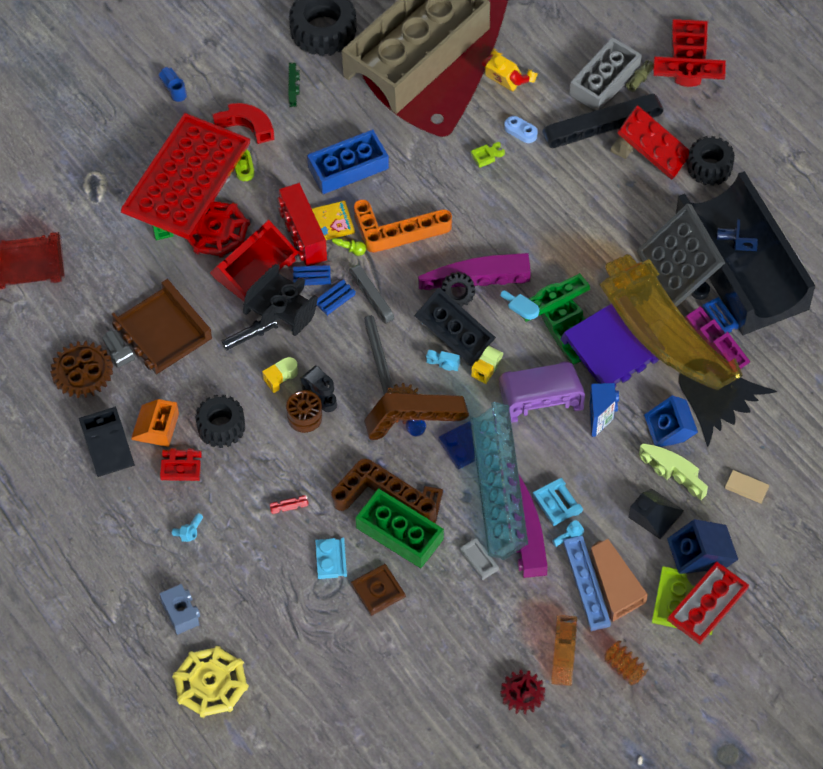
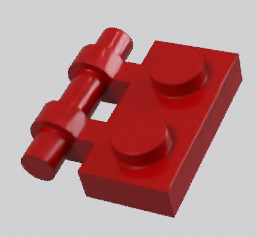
[160,448,202,481]

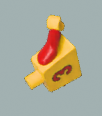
[482,48,538,92]

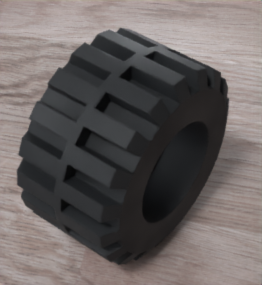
[687,136,735,186]
[195,395,245,448]

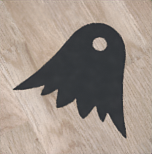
[679,360,778,447]

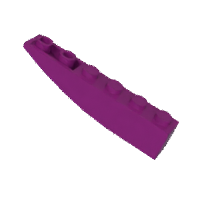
[418,253,531,290]
[505,463,548,578]

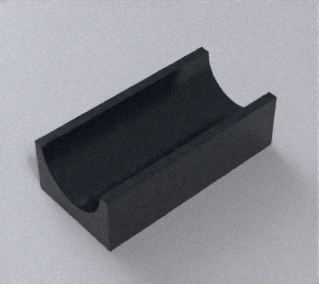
[676,171,815,336]

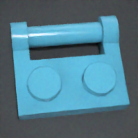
[533,478,584,526]

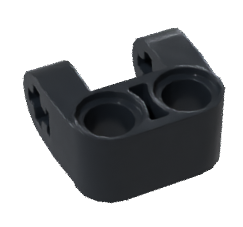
[300,365,337,412]

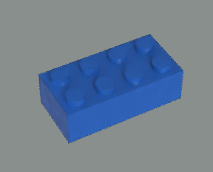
[307,130,389,194]

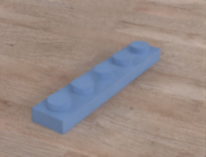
[563,536,611,631]

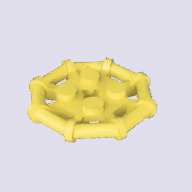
[172,646,249,718]

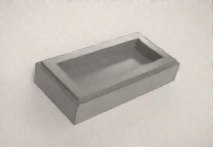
[460,538,499,580]

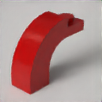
[212,103,275,144]

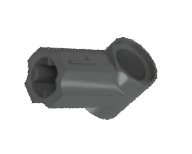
[102,330,135,368]

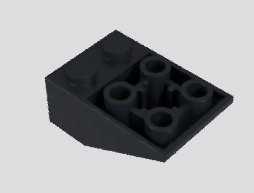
[79,406,135,477]

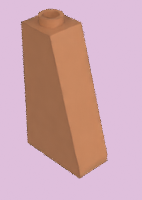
[590,539,648,622]

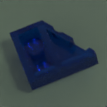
[439,421,475,470]

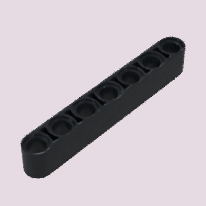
[542,94,664,148]

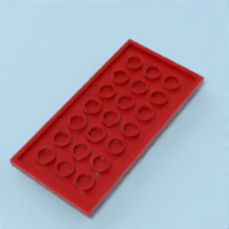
[121,113,251,240]

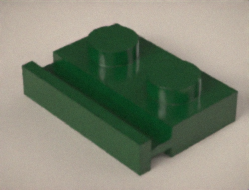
[288,63,300,107]

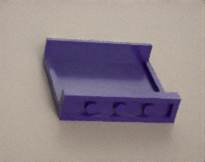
[560,295,664,388]

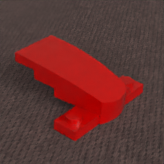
[653,19,726,87]

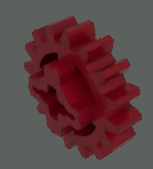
[501,670,545,715]

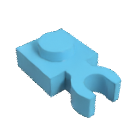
[426,350,460,371]

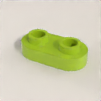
[235,149,254,182]

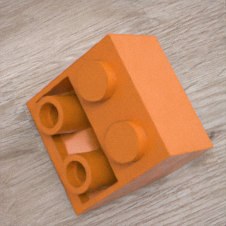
[131,399,179,447]

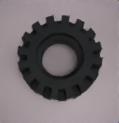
[441,272,475,307]

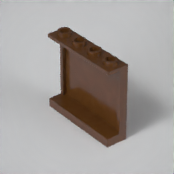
[112,279,212,375]

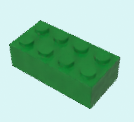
[355,489,444,569]

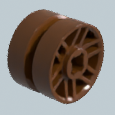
[286,390,322,433]

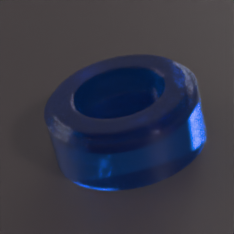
[406,420,426,437]

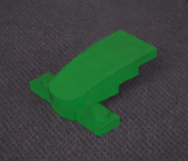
[521,273,590,365]

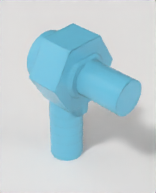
[172,513,203,542]
[552,520,584,547]

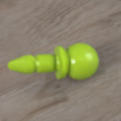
[332,238,366,256]

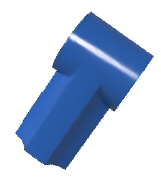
[158,67,187,102]

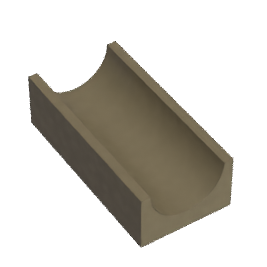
[342,0,490,114]

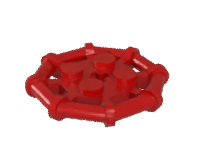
[186,201,250,258]

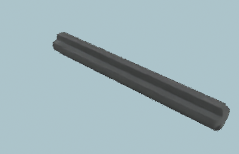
[364,315,394,395]

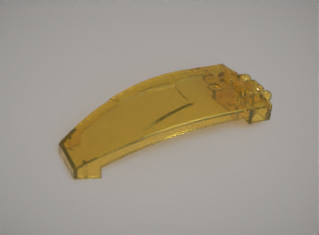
[599,254,743,390]

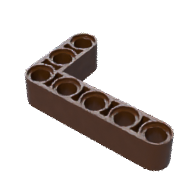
[364,393,469,440]
[331,459,437,522]

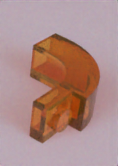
[551,615,577,686]

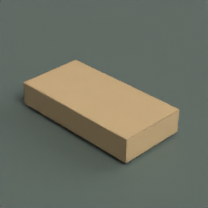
[725,470,769,504]

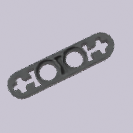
[349,264,394,324]

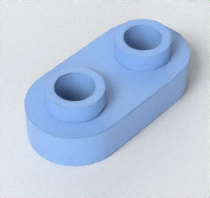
[504,116,538,143]

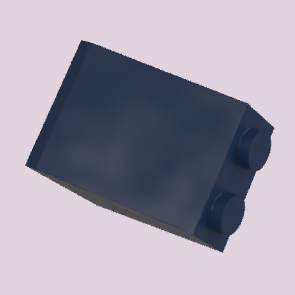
[667,519,739,574]

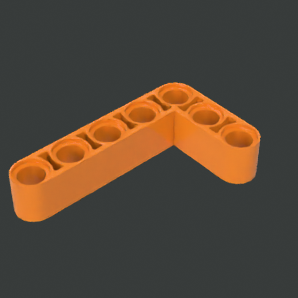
[354,199,452,253]

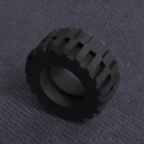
[289,0,357,56]

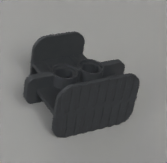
[243,264,318,336]

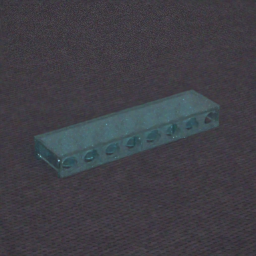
[470,401,528,560]

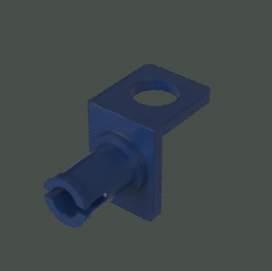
[717,219,758,251]

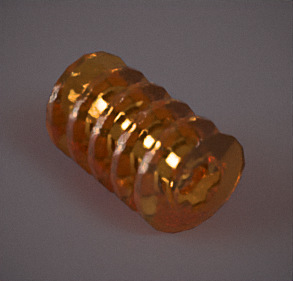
[605,640,649,685]

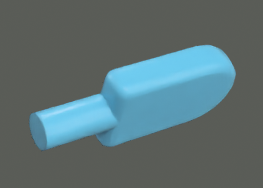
[500,290,540,320]

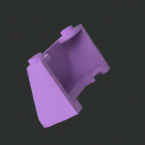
[499,361,585,423]

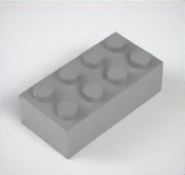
[570,37,641,111]

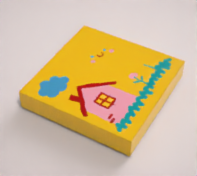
[312,201,355,240]

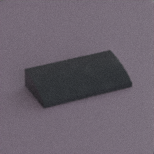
[414,288,496,366]

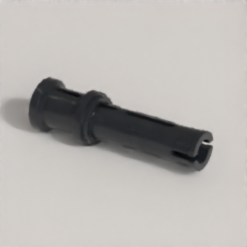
[221,320,278,351]

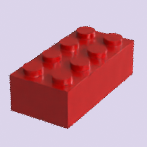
[277,182,327,266]

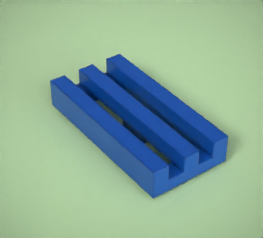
[293,265,331,286]
[317,279,356,315]
[702,297,739,333]

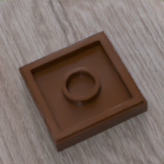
[351,564,406,616]

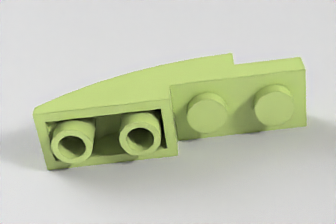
[639,444,708,500]

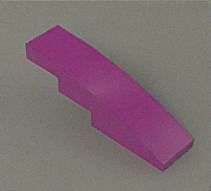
[684,306,750,373]

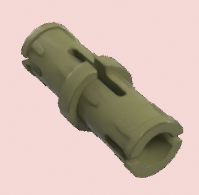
[626,60,654,92]

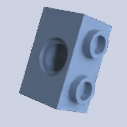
[159,584,201,635]

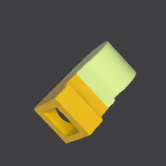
[471,346,503,384]
[262,357,298,393]

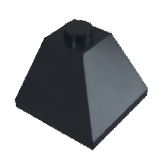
[628,489,684,540]

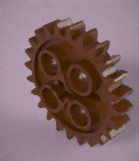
[51,341,113,398]

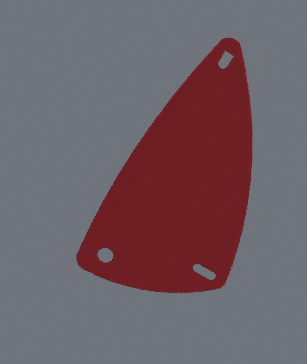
[362,0,508,137]

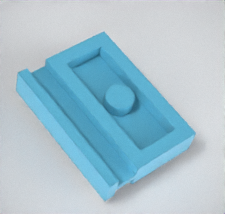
[316,538,347,579]

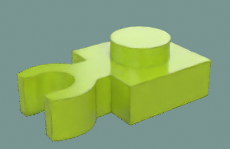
[471,142,505,168]

